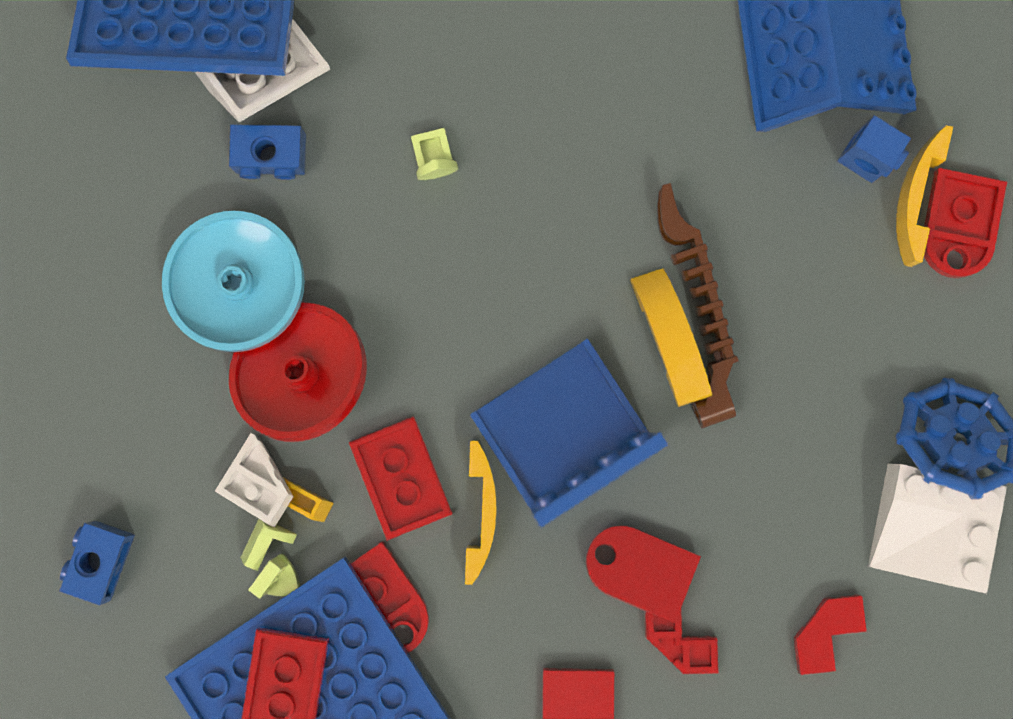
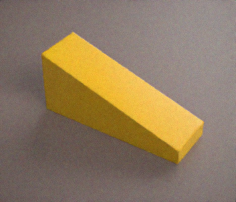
[283,477,334,522]

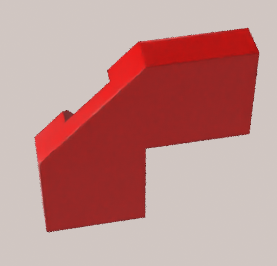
[794,595,867,675]
[645,610,718,674]

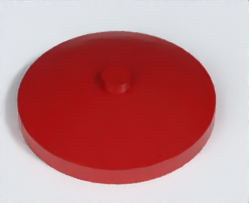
[229,303,367,442]

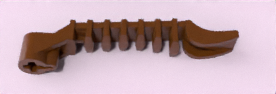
[657,183,739,429]

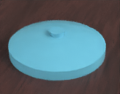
[162,211,305,352]

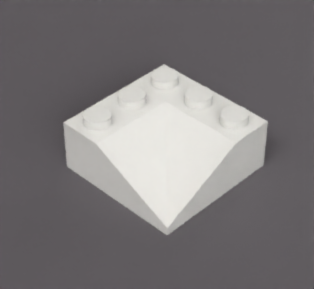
[868,464,1007,594]

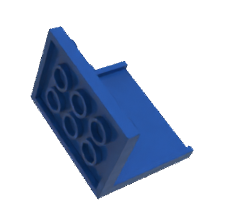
[738,0,917,132]
[470,338,668,527]

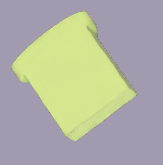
[411,128,458,180]
[240,519,297,571]
[249,554,300,599]

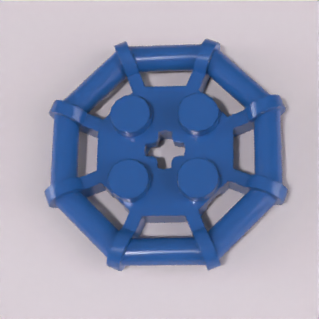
[895,378,1013,500]

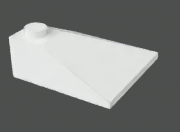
[195,18,330,122]

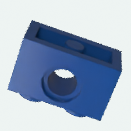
[837,115,911,183]
[229,125,306,180]
[59,521,135,606]

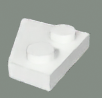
[215,433,294,527]

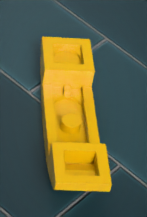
[896,125,953,267]
[630,268,712,407]
[465,441,497,585]

